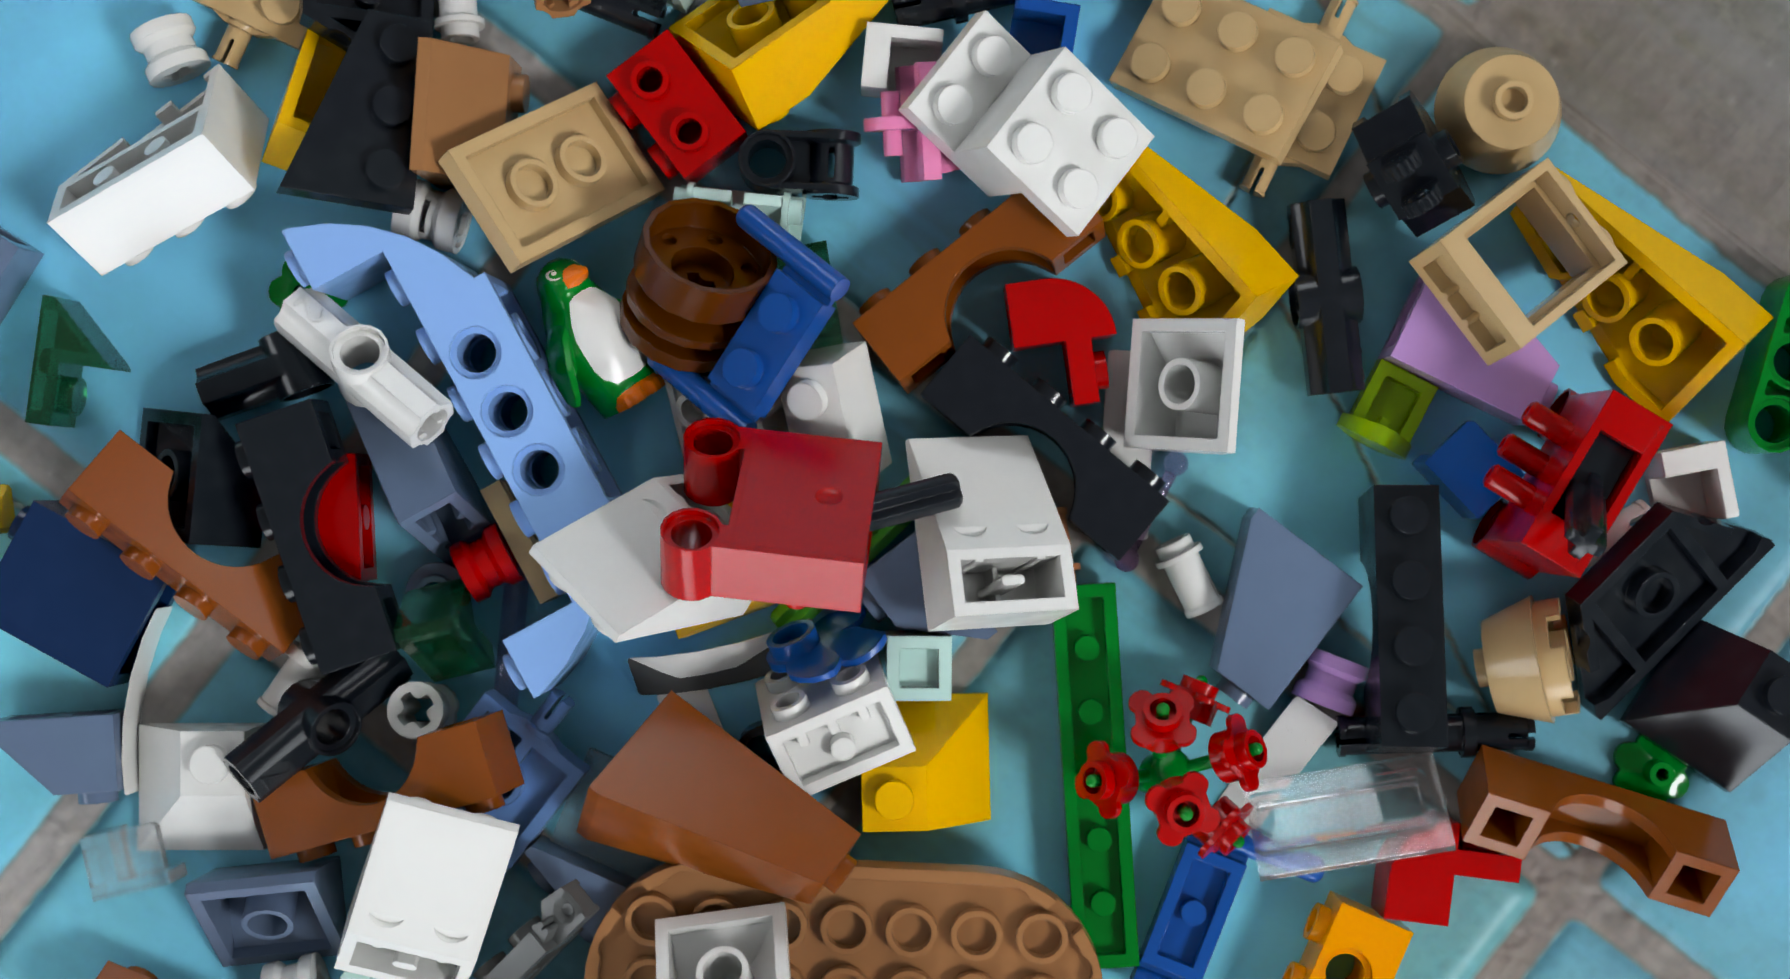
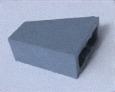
[345,400,497,566]
[1209,507,1363,710]

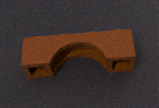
[852,193,1106,394]
[58,430,305,662]
[253,710,525,863]
[1457,745,1740,917]

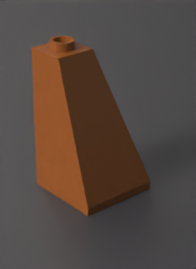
[576,690,861,905]

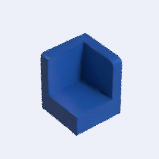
[1010,0,1081,55]
[1411,421,1525,519]

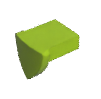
[1336,358,1438,460]

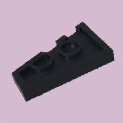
[276,9,433,215]

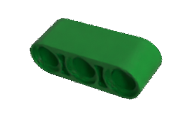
[1724,275,1790,454]

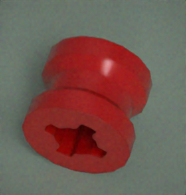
[449,523,525,603]

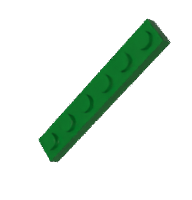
[1052,582,1140,969]

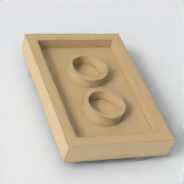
[1109,0,1343,166]
[438,81,665,274]

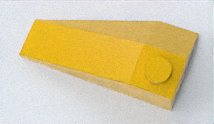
[668,0,889,131]
[1097,146,1299,333]
[1509,168,1774,422]

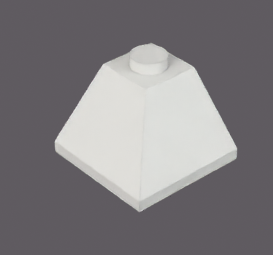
[1123,318,1245,455]
[139,723,267,850]
[655,902,791,979]

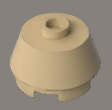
[1434,47,1562,174]
[1473,595,1580,723]

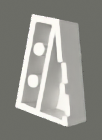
[47,64,269,276]

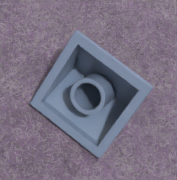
[184,856,346,967]

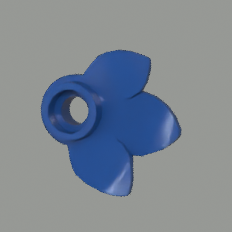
[766,605,887,683]

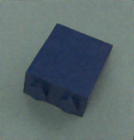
[0,500,177,688]

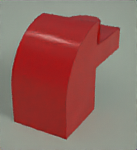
[1003,278,1117,407]
[1371,814,1522,927]

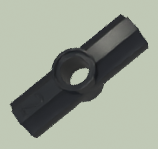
[1287,198,1365,396]
[223,650,413,803]

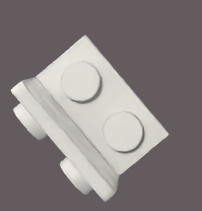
[755,653,916,796]

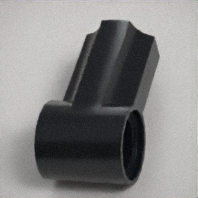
[195,331,335,421]

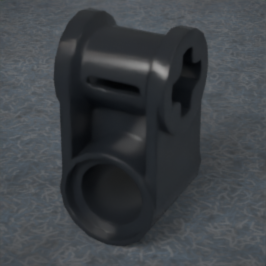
[738,129,861,201]

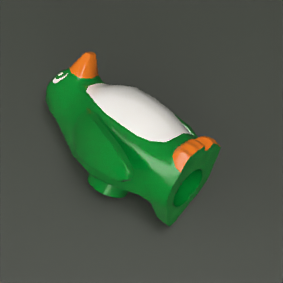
[536,258,665,419]

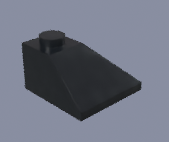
[139,408,263,548]
[1619,620,1790,792]

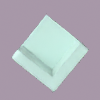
[884,630,952,701]

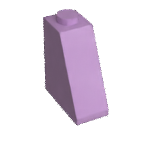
[1377,275,1560,426]

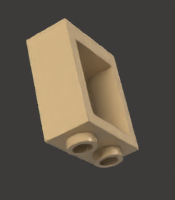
[1409,158,1628,366]

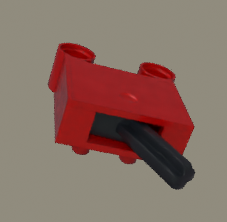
[1471,388,1673,580]
[660,418,963,613]

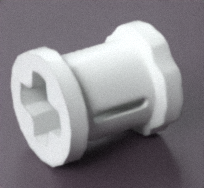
[387,681,459,739]

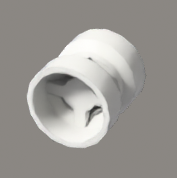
[391,179,472,254]

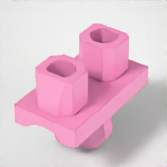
[863,61,959,183]

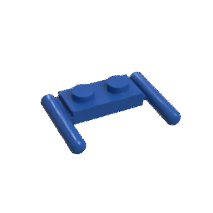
[647,204,850,429]
[1130,831,1325,979]

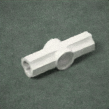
[274,287,454,448]

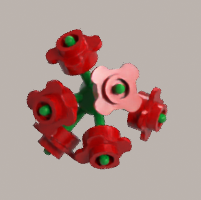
[1075,674,1267,859]

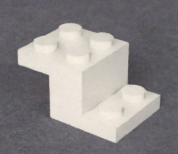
[898,10,1155,237]

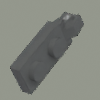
[473,879,600,979]

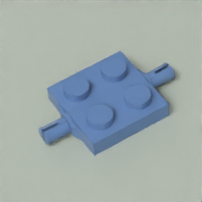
[456,688,591,870]

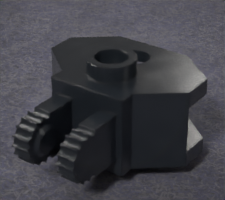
[1352,90,1475,237]

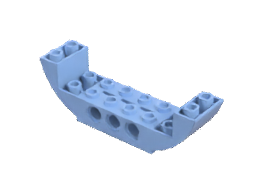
[281,223,623,699]

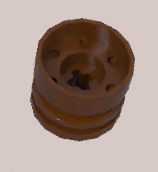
[620,198,778,373]

